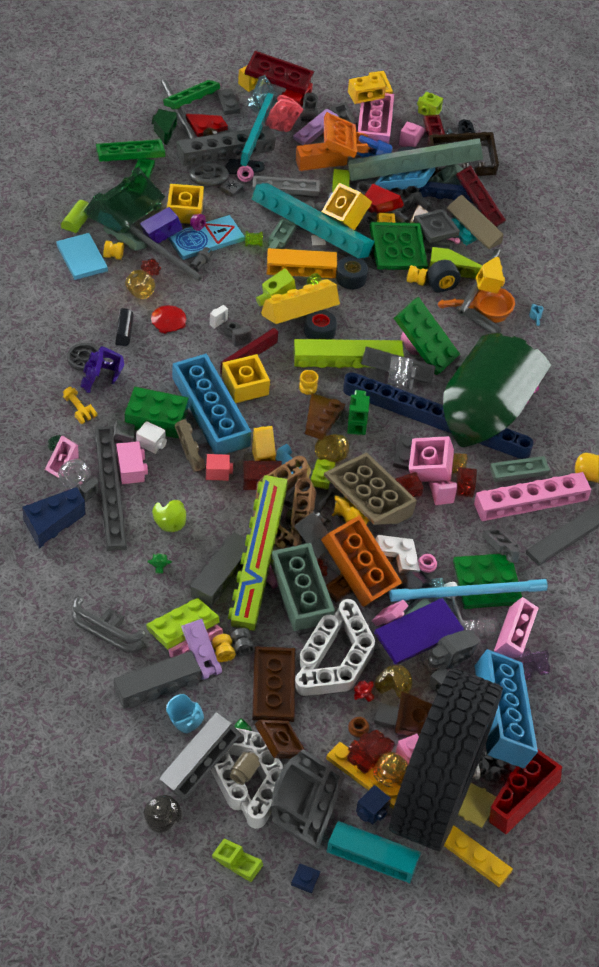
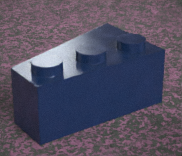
[22,487,86,549]

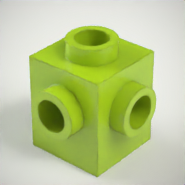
[417,92,443,116]

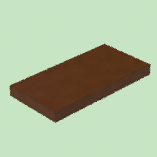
[252,646,296,722]

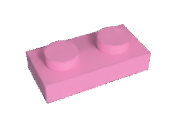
[372,600,408,626]

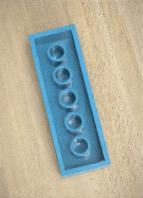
[172,353,252,455]
[474,649,538,768]

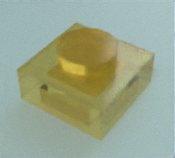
[452,453,468,474]

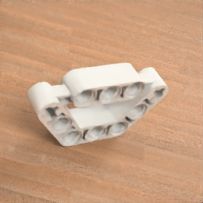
[295,599,375,696]
[211,728,283,829]

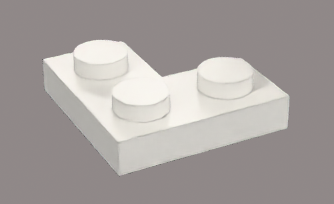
[375,535,420,574]

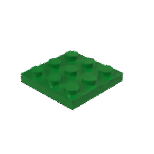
[369,222,428,270]
[453,554,522,609]

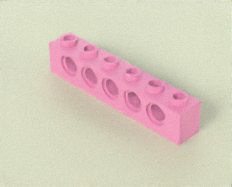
[474,472,591,521]

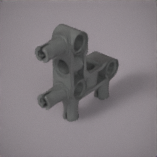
[355,181,432,225]

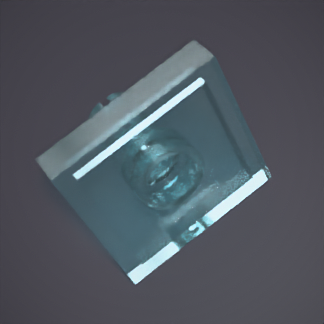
[247,75,278,115]

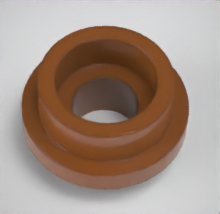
[348,717,369,737]

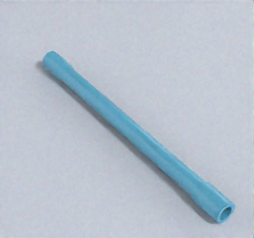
[389,579,548,602]

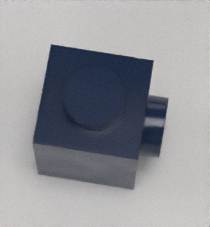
[356,785,391,825]

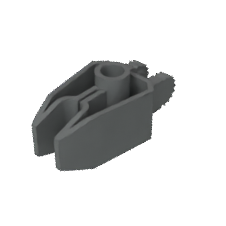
[428,630,480,669]

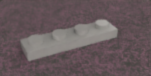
[252,176,320,196]

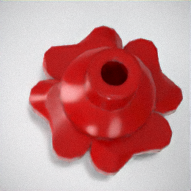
[354,680,375,702]

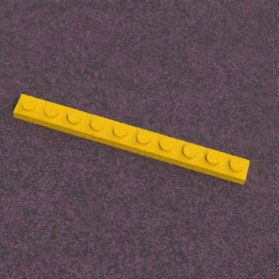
[326,742,513,887]

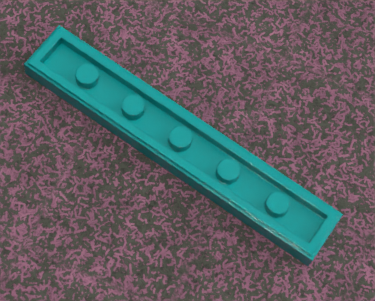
[240,93,274,166]

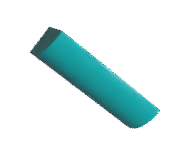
[327,821,422,883]

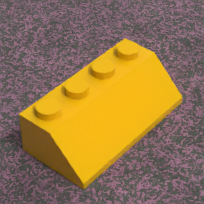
[261,279,340,324]

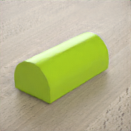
[61,200,92,233]

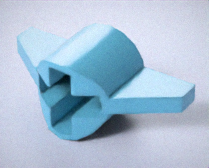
[529,304,543,326]

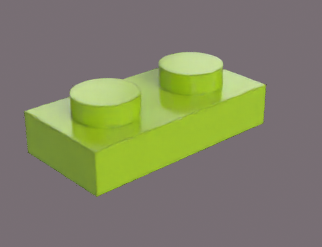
[311,459,336,489]

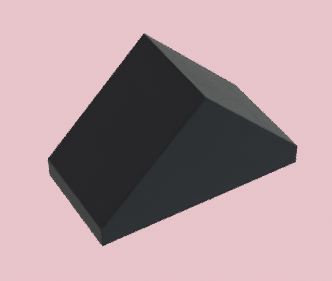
[397,571,435,606]

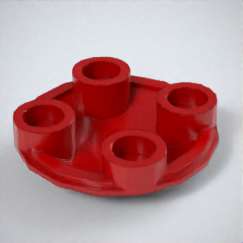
[151,305,187,334]

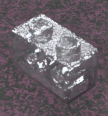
[387,356,416,392]

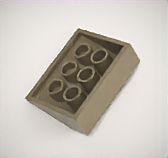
[324,453,417,525]

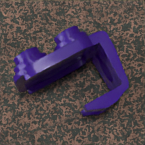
[80,346,124,393]

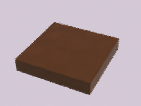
[254,720,305,759]

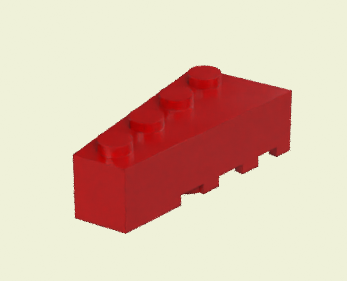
[489,749,562,834]

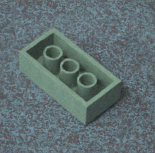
[270,543,335,631]

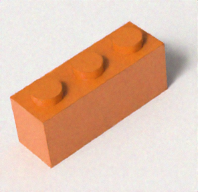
[296,143,348,171]

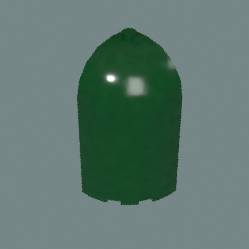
[443,333,551,448]

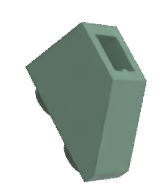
[428,164,463,185]

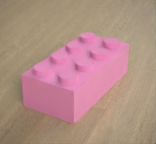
[358,93,394,149]

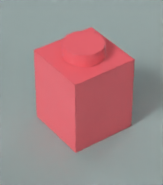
[206,454,233,481]

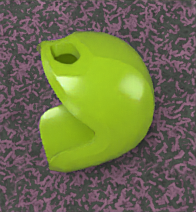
[152,500,186,532]

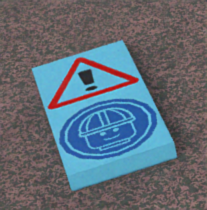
[168,215,245,260]

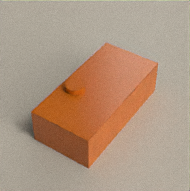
[321,515,402,607]

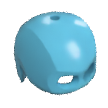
[166,694,204,733]

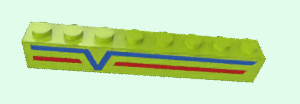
[228,475,287,631]

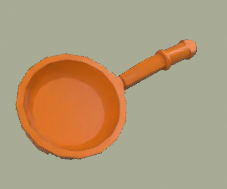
[438,288,515,323]

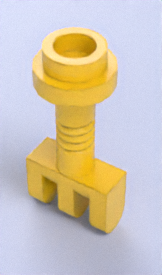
[63,387,98,424]

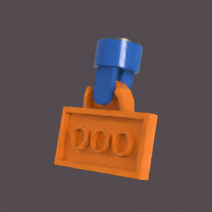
[324,112,393,158]

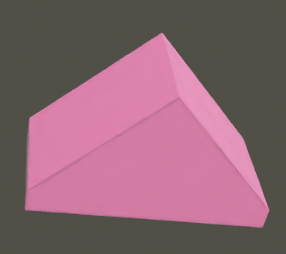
[45,436,79,479]
[429,481,457,505]

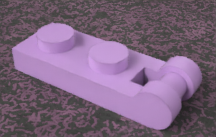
[181,619,222,680]

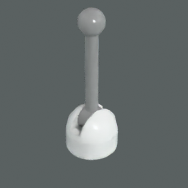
[442,582,465,627]

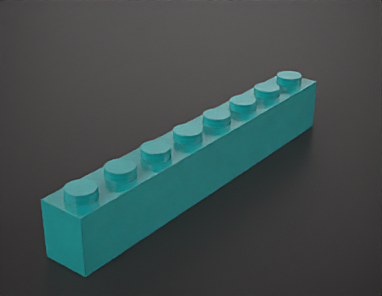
[251,183,375,259]

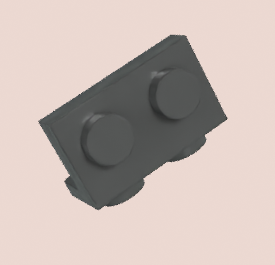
[294,510,333,558]

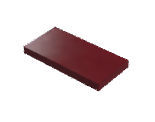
[244,51,315,95]

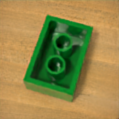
[124,387,189,439]

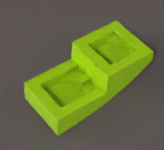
[212,838,263,882]

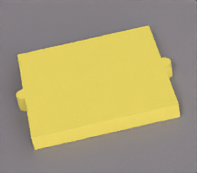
[458,783,496,828]

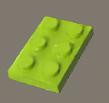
[146,598,220,649]

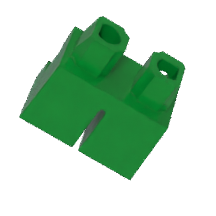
[347,390,370,435]

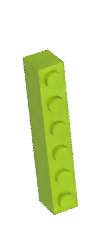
[293,339,404,368]

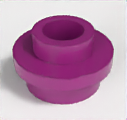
[190,214,206,231]

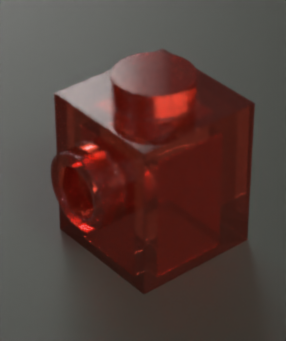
[455,467,477,497]

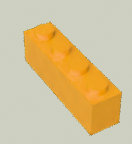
[266,248,337,278]

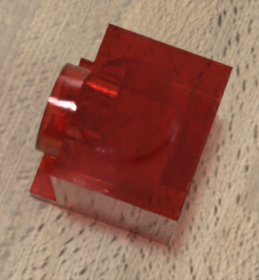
[395,472,424,497]

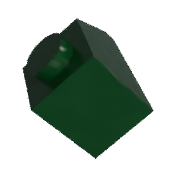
[152,109,177,145]

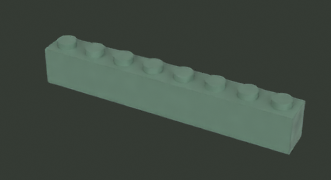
[348,138,483,181]

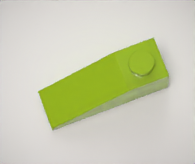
[429,247,482,279]

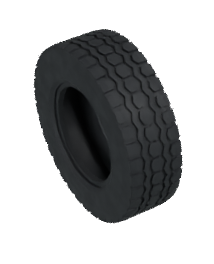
[389,668,503,851]

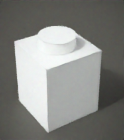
[136,421,167,454]

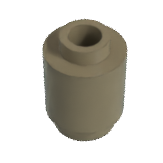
[229,752,260,785]

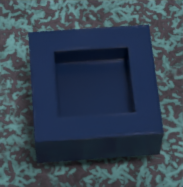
[291,863,321,893]

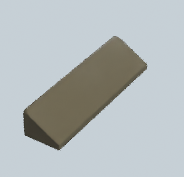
[447,195,504,249]

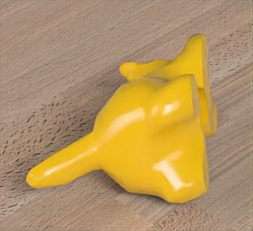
[332,495,370,525]

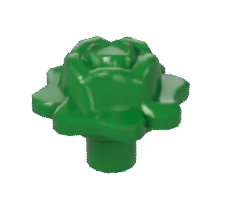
[147,553,172,573]

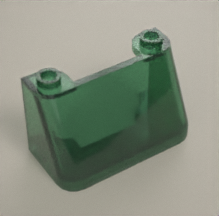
[83,167,165,234]

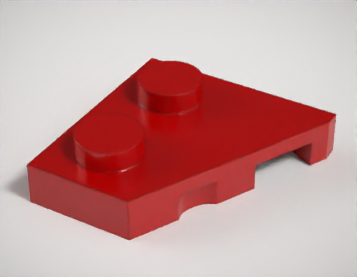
[186,114,228,137]

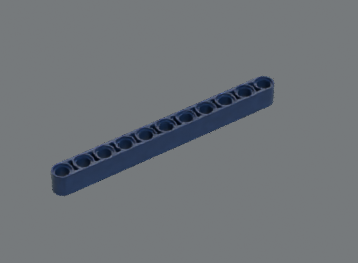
[343,372,533,459]

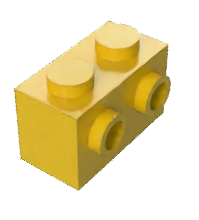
[348,74,386,104]

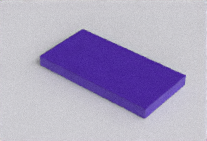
[374,598,465,665]

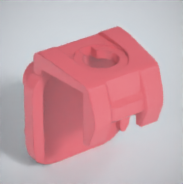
[265,95,303,132]

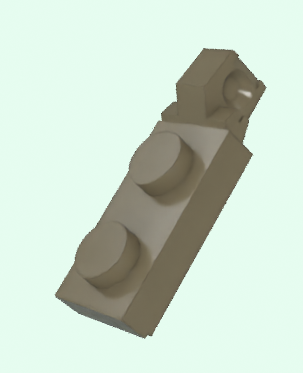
[175,419,206,472]

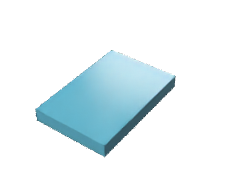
[56,233,108,280]

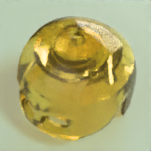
[125,270,156,299]
[315,434,349,462]
[375,664,413,699]
[373,752,408,788]

